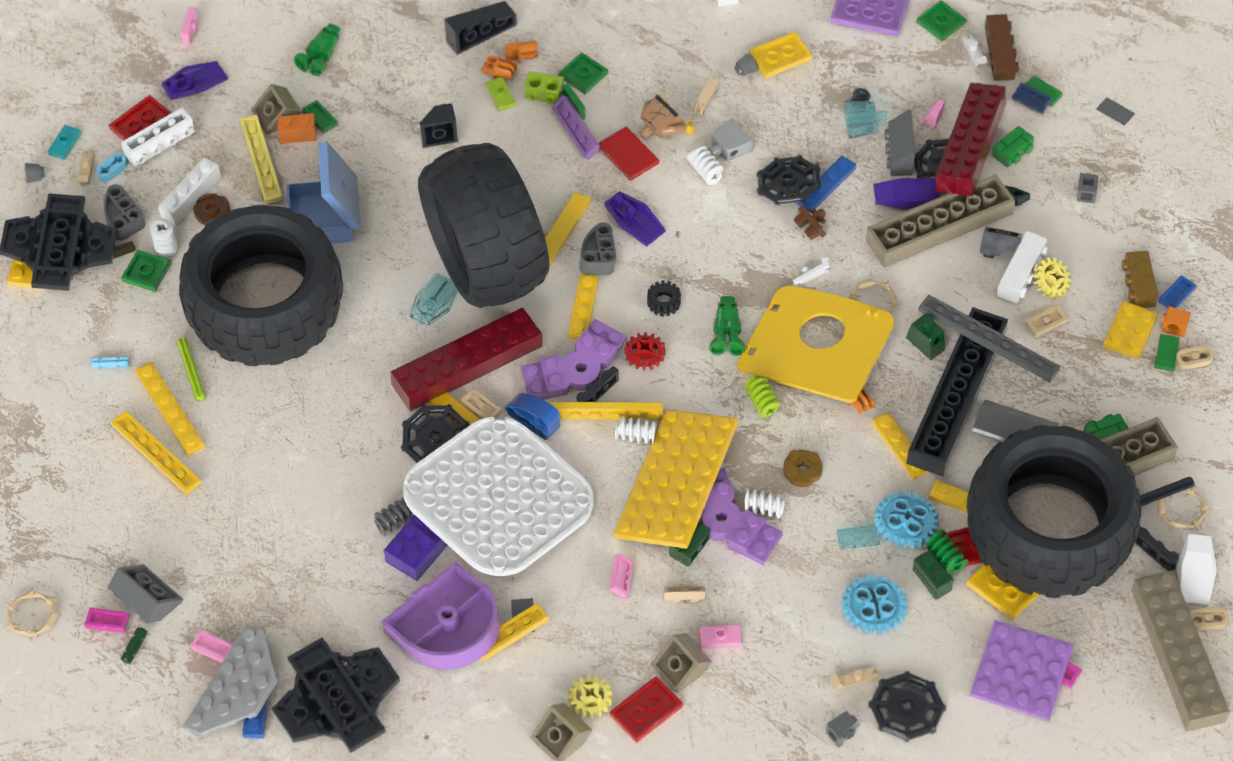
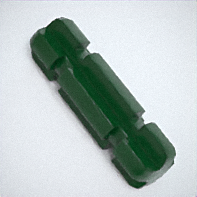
[121,627,148,664]

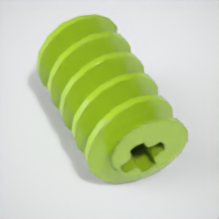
[744,376,781,418]

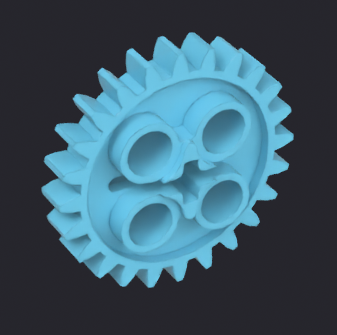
[874,490,939,550]
[841,573,908,635]

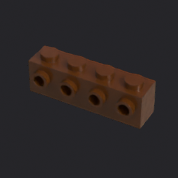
[984,14,1019,81]

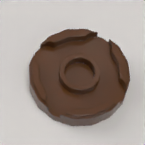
[193,193,230,225]

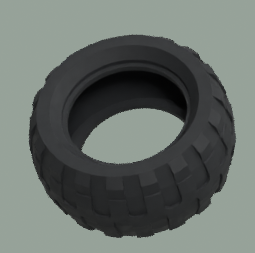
[418,143,550,308]
[179,205,343,366]
[966,425,1141,598]

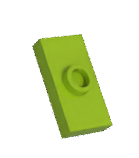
[486,77,516,111]

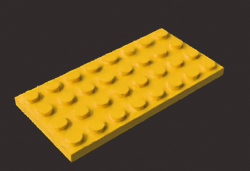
[613,409,739,549]

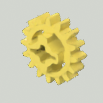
[1032,258,1072,299]
[568,675,613,719]

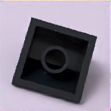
[420,103,458,148]

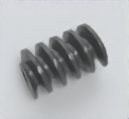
[374,496,413,536]

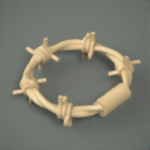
[845,279,902,313]
[1157,484,1212,531]
[4,587,59,641]

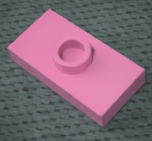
[181,7,198,45]
[609,553,634,598]
[699,624,742,648]
[190,630,234,663]

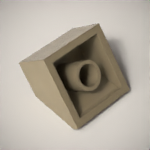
[251,84,301,135]
[651,633,712,693]
[530,703,592,761]

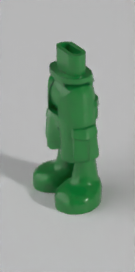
[293,24,341,76]
[709,296,745,356]

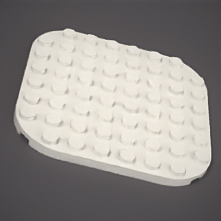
[403,417,593,576]

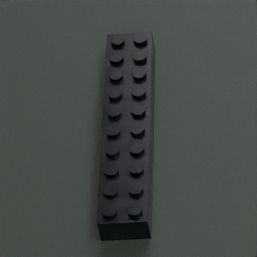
[906,307,1008,477]

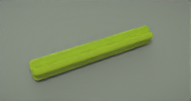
[177,337,205,401]

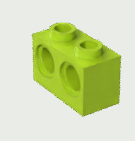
[524,71,564,104]

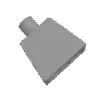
[707,118,753,161]

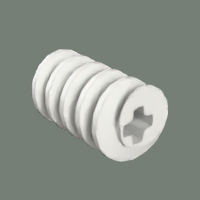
[687,145,723,185]
[150,218,178,258]
[615,416,657,444]
[744,488,787,518]

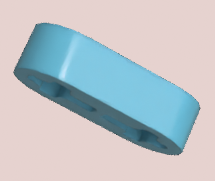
[96,153,128,182]

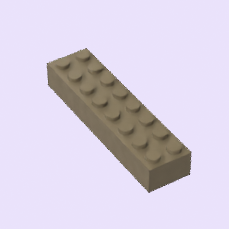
[866,174,1015,267]
[1131,571,1230,732]

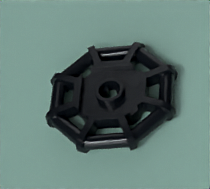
[914,138,949,178]
[756,155,822,206]
[400,404,470,463]
[868,671,946,742]

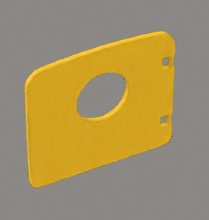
[737,286,894,403]

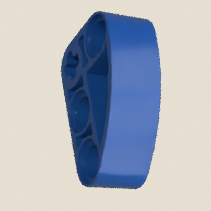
[505,393,560,440]

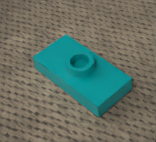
[48,125,82,160]

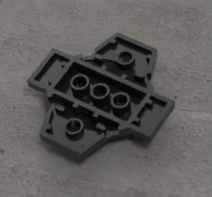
[0,193,118,291]
[272,637,400,753]

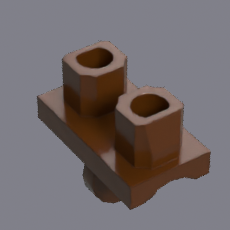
[793,206,826,240]

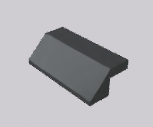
[972,399,1059,441]

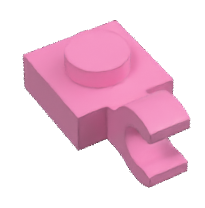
[922,99,945,131]

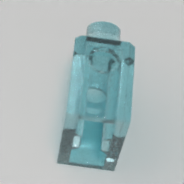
[844,101,887,139]

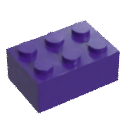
[384,514,448,581]

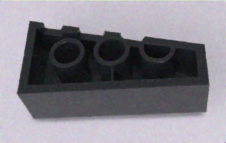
[444,1,517,55]

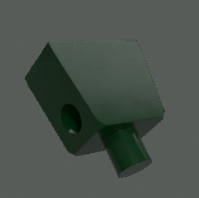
[906,314,945,360]

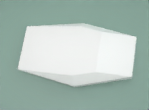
[1176,534,1217,606]

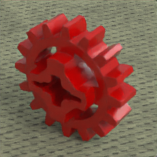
[624,332,666,371]

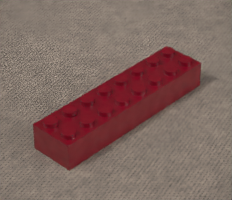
[936,82,1006,196]
[390,307,542,412]

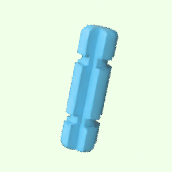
[91,356,129,369]

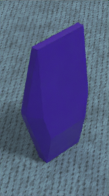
[162,61,228,100]
[873,178,939,210]
[604,191,666,247]

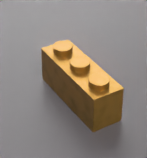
[1121,251,1158,308]

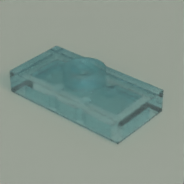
[837,525,880,550]

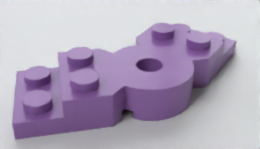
[521,319,627,400]
[701,467,783,565]

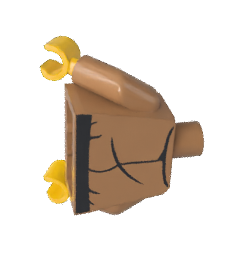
[639,94,696,139]

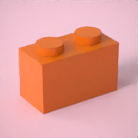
[277,113,317,144]

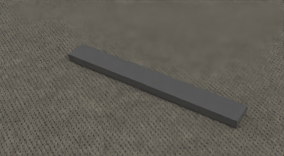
[918,295,1061,383]

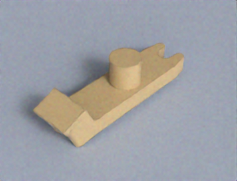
[692,75,720,115]
[77,150,94,185]
[829,667,879,690]

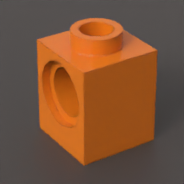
[1160,306,1191,338]

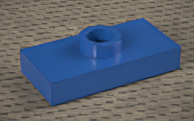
[1158,275,1197,308]

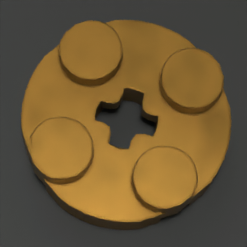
[783,450,823,487]

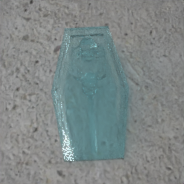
[410,273,458,325]

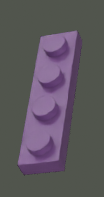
[552,96,600,159]

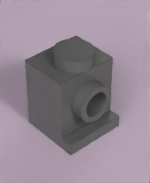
[1076,173,1099,204]
[826,711,860,748]

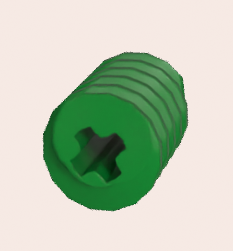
[926,530,968,575]

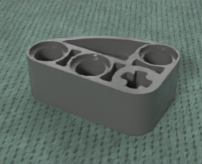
[104,184,145,241]
[579,222,616,275]

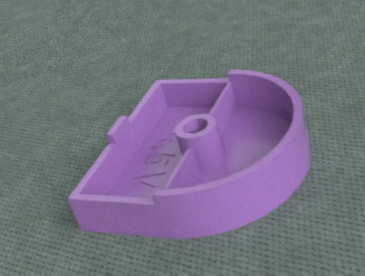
[381,562,500,670]

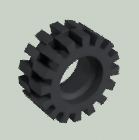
[647,280,681,317]

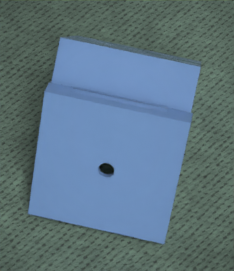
[286,141,360,244]

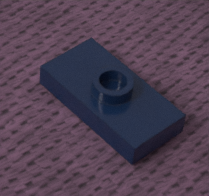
[1012,83,1052,115]

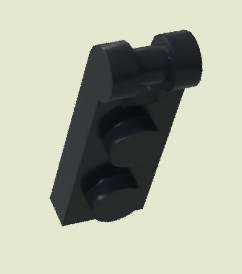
[576,366,619,402]
[1135,526,1179,571]

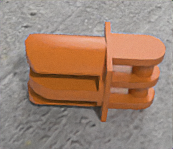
[505,39,538,64]
[481,55,518,80]
[848,385,876,414]

